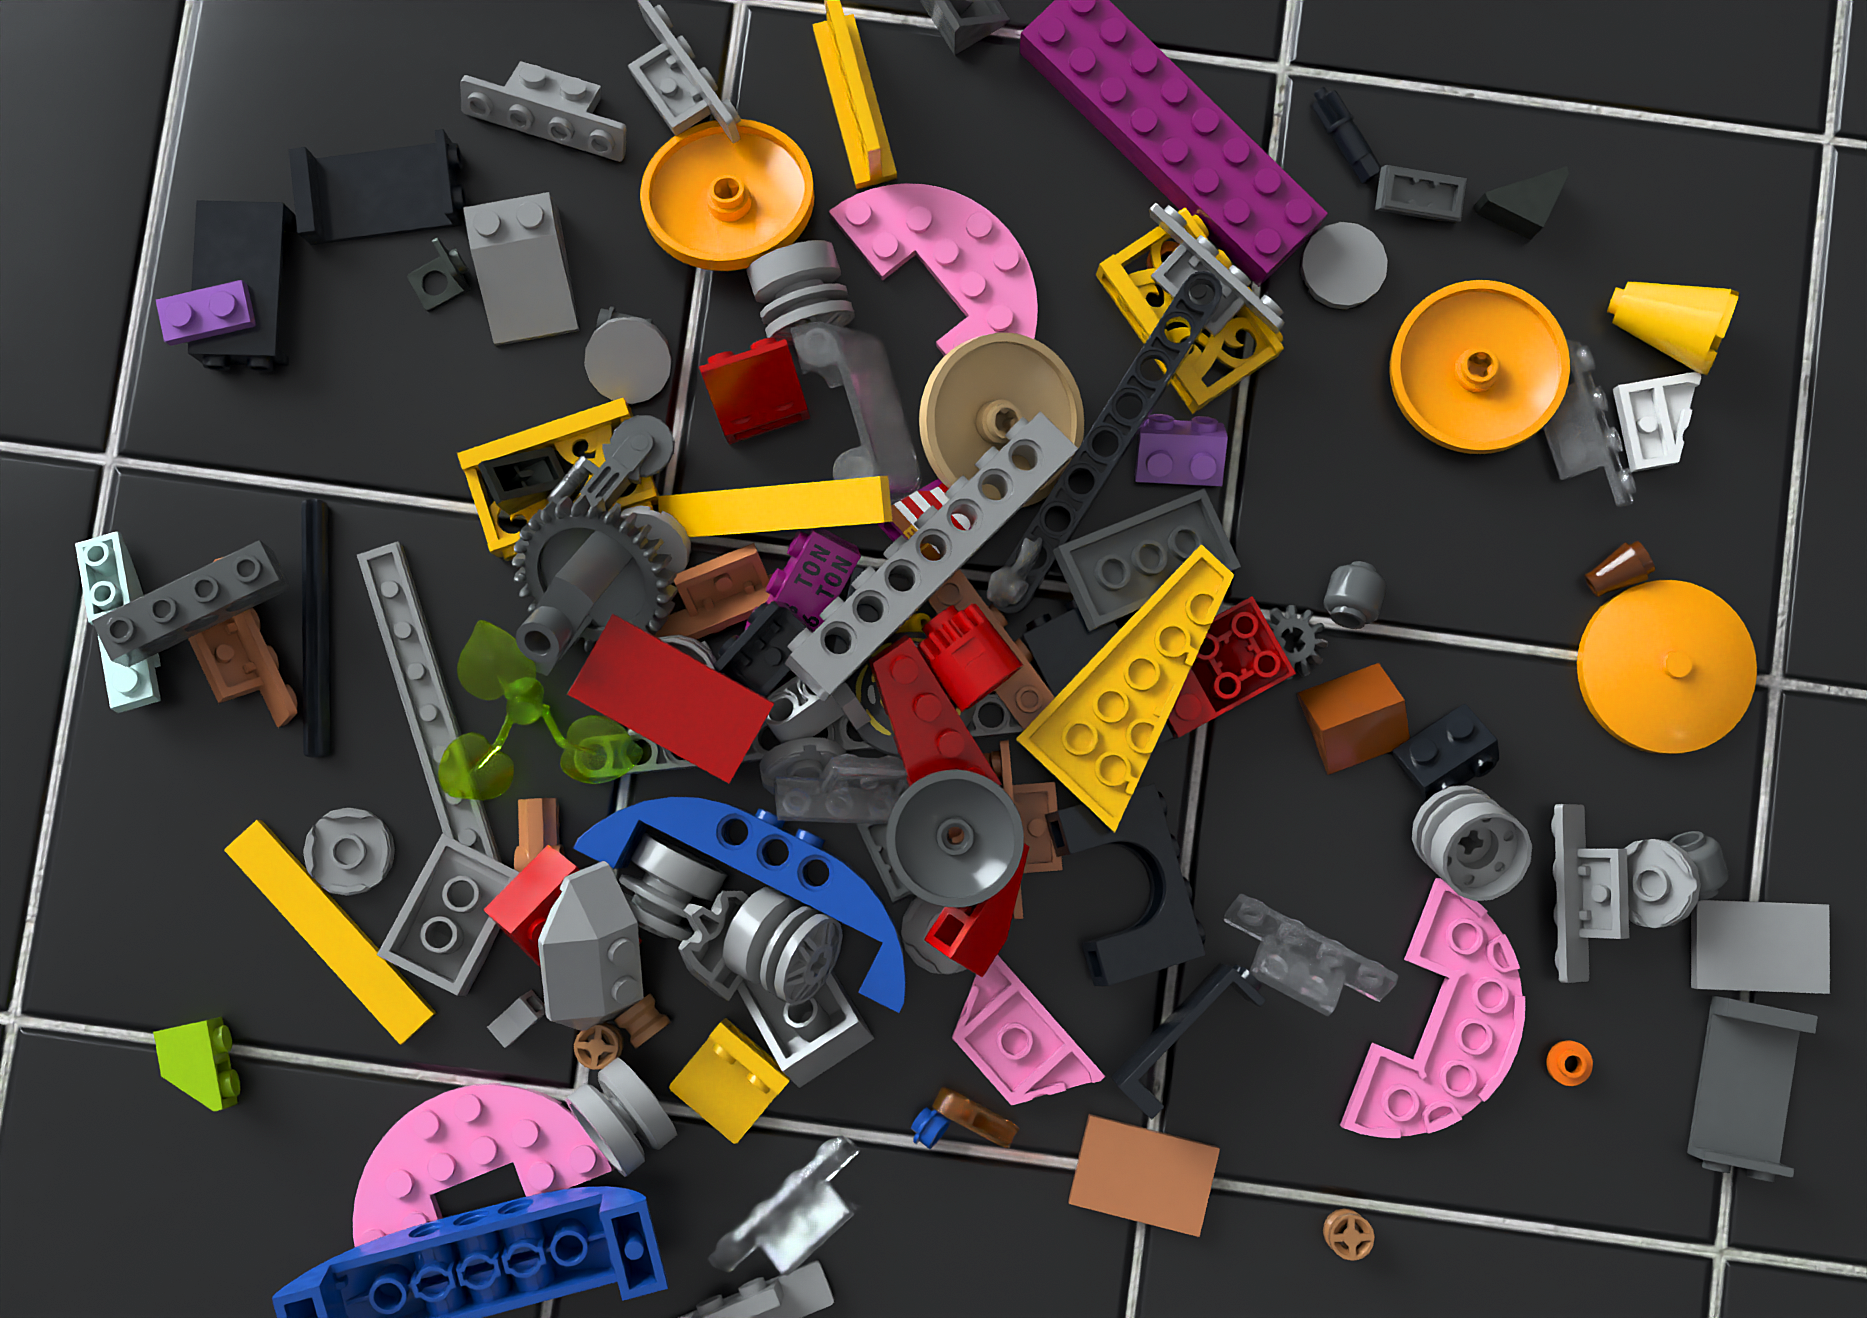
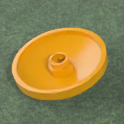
[640,119,815,271]
[1390,280,1570,454]
[1577,580,1757,754]

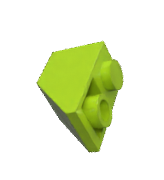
[153,1017,240,1111]

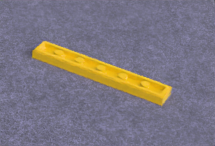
[658,475,892,537]
[224,820,437,1045]

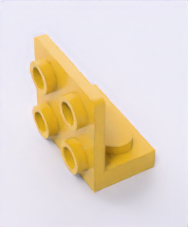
[669,1018,791,1144]

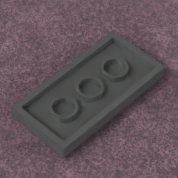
[1052,488,1241,632]

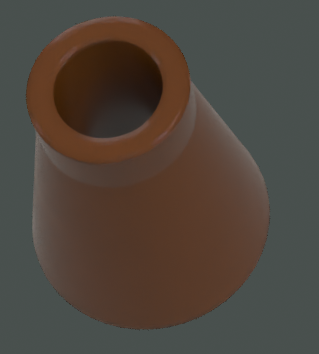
[1584,541,1656,597]

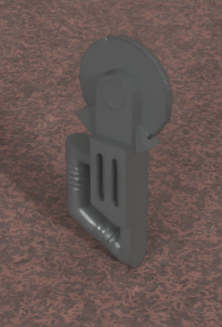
[547,415,675,511]

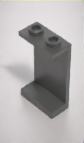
[1687,995,1818,1182]

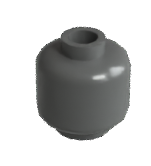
[1324,561,1387,629]
[1669,831,1729,901]

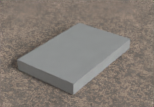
[1691,900,1830,994]

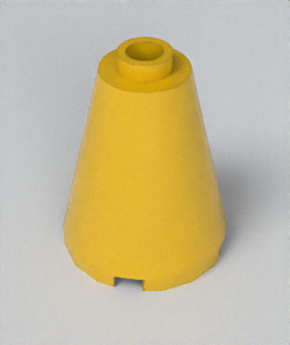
[1607,281,1740,375]

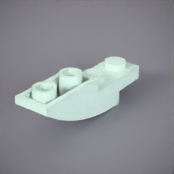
[75,531,161,713]

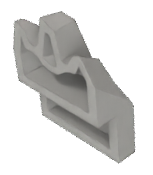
[678,891,749,1001]

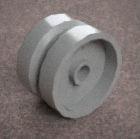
[565,1057,677,1177]

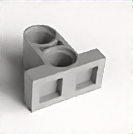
[764,676,871,744]

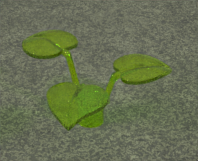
[438,620,643,800]

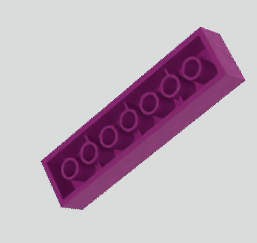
[1019,0,1328,287]

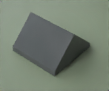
[920,0,1010,55]

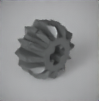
[1266,605,1328,680]

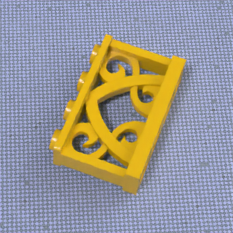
[1096,208,1284,414]
[457,397,659,561]

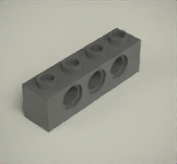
[92,540,292,667]

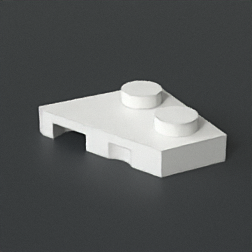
[1613,372,1701,473]

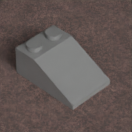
[463,192,580,346]
[377,834,520,997]
[737,970,874,1088]

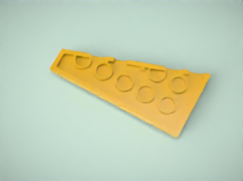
[1016,544,1234,833]

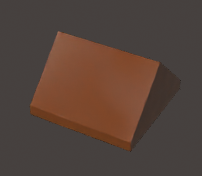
[1296,663,1410,775]

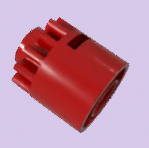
[917,603,1024,713]

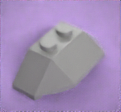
[538,861,644,1031]

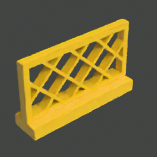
[812,0,897,190]

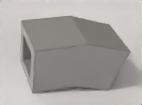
[487,989,546,1048]

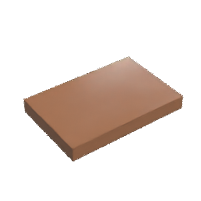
[1068,1114,1220,1237]

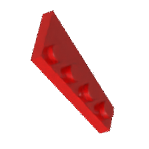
[869,635,1001,787]

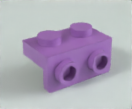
[1135,414,1228,486]

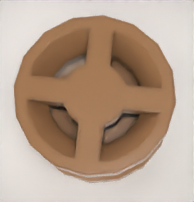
[614,993,671,1049]
[574,1022,624,1070]
[1323,1208,1375,1261]

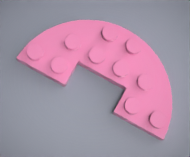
[829,183,1038,356]
[1340,878,1525,1138]
[353,1083,615,1247]

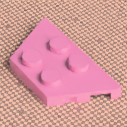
[952,954,1106,1106]

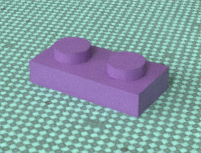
[156,280,256,346]

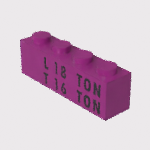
[727,527,861,688]

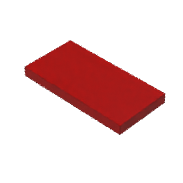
[567,614,774,784]

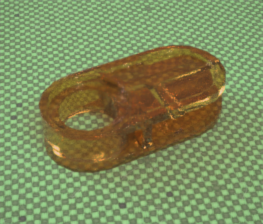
[932,1086,1020,1149]

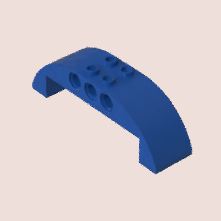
[573,797,906,1013]
[272,1186,669,1318]

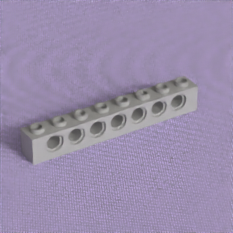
[785,411,1078,702]

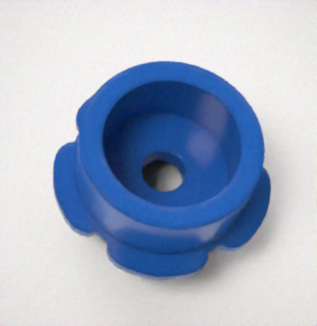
[911,1106,951,1149]

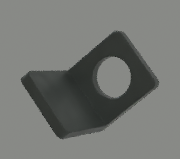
[407,237,471,312]

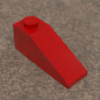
[924,843,1030,978]

